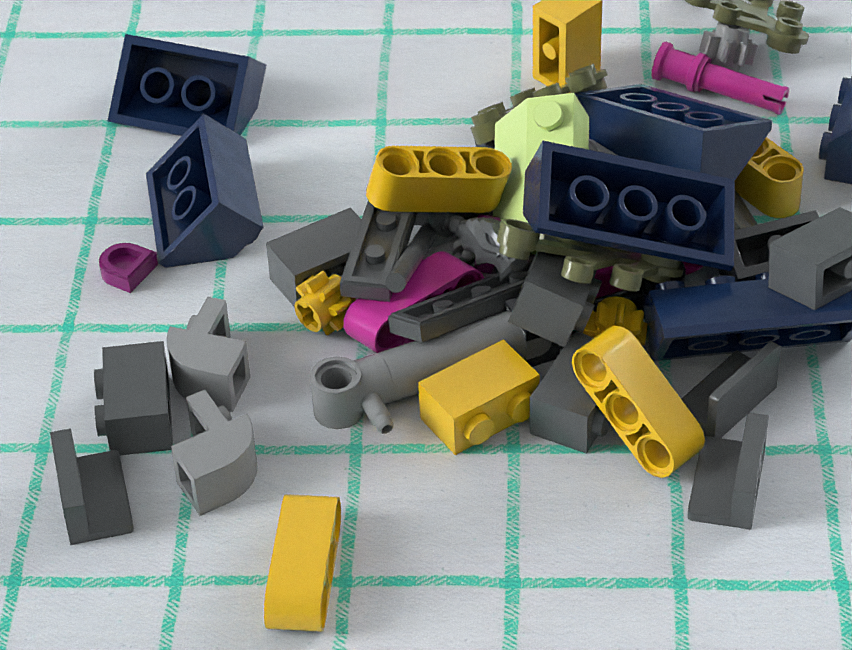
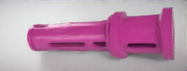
[651,41,790,115]

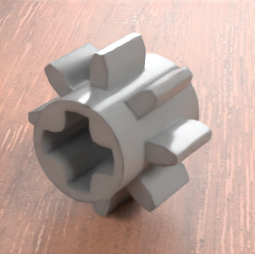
[699,22,758,72]

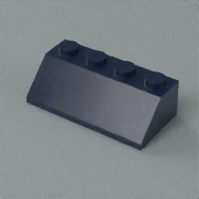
[574,84,772,180]
[523,140,735,271]
[643,272,852,361]

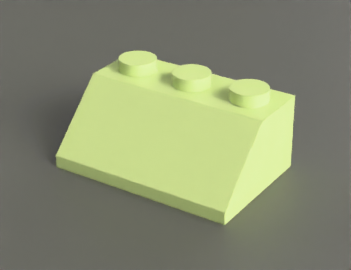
[493,93,589,255]

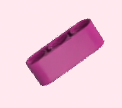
[344,251,484,353]

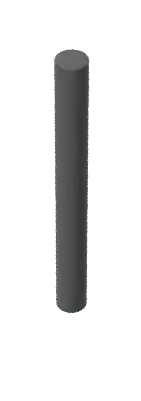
[385,221,438,293]

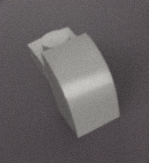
[166,297,250,412]
[171,390,257,516]

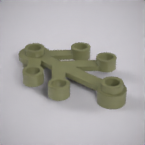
[685,0,809,54]
[470,64,608,145]
[496,219,684,291]

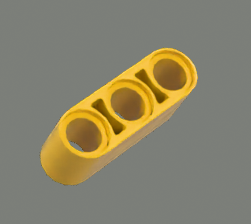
[735,137,804,218]
[366,146,512,213]
[572,326,705,478]
[264,494,341,632]

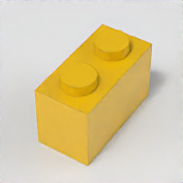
[533,0,602,94]
[418,339,540,455]

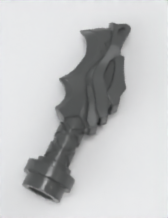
[428,212,529,282]

